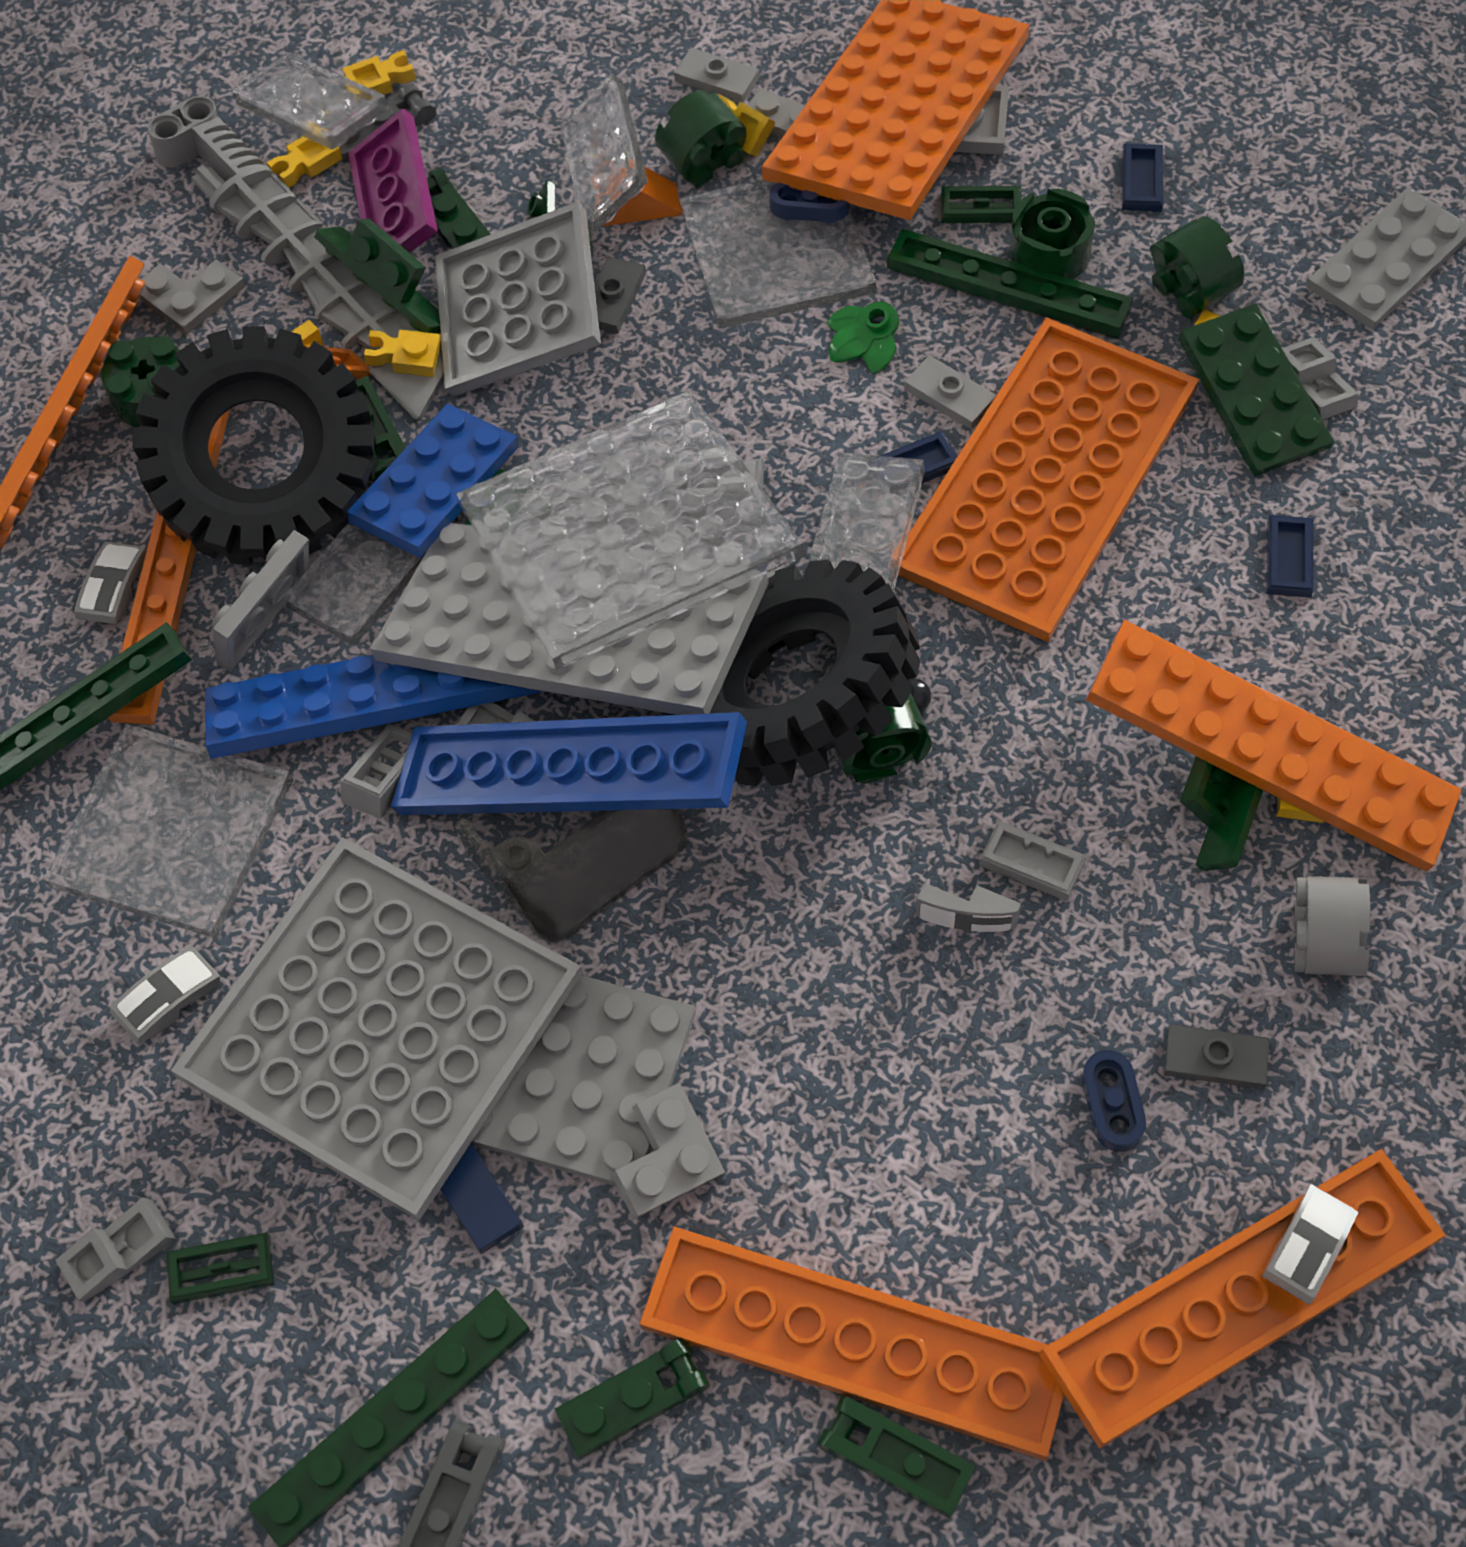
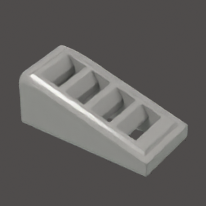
[340,723,413,819]

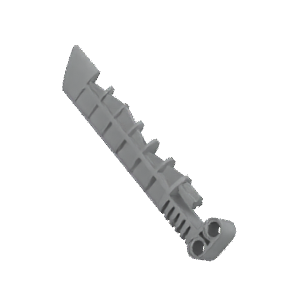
[148,96,444,421]

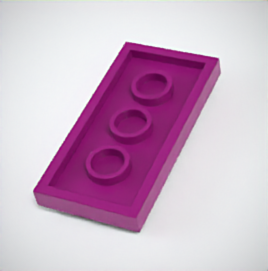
[348,108,438,253]

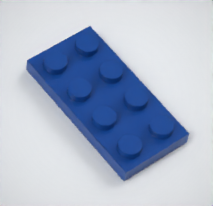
[347,403,518,558]

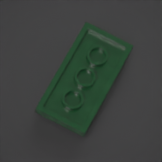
[1178,303,1334,476]

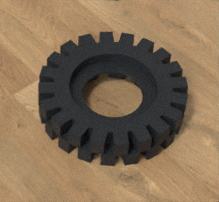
[132,326,377,566]
[671,559,920,786]

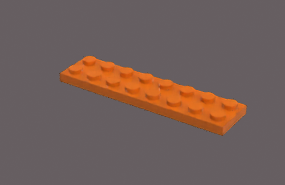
[0,255,146,549]
[1085,619,1462,871]
[1039,1148,1446,1449]
[640,1226,1064,1461]

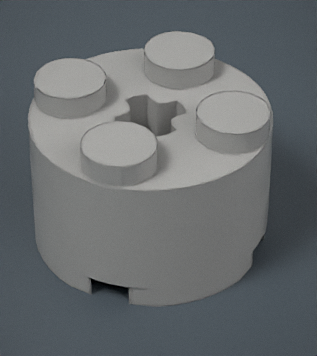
[1294,876,1370,976]

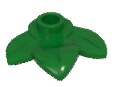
[827,301,899,374]

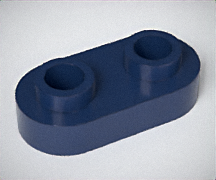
[769,183,850,223]
[1082,1050,1146,1152]

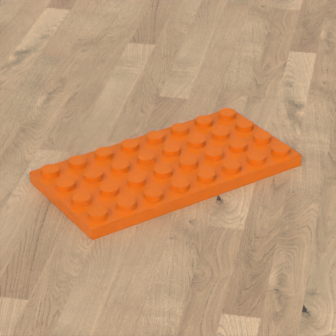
[762,0,1030,220]
[890,317,1199,642]

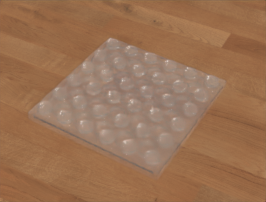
[456,390,805,670]

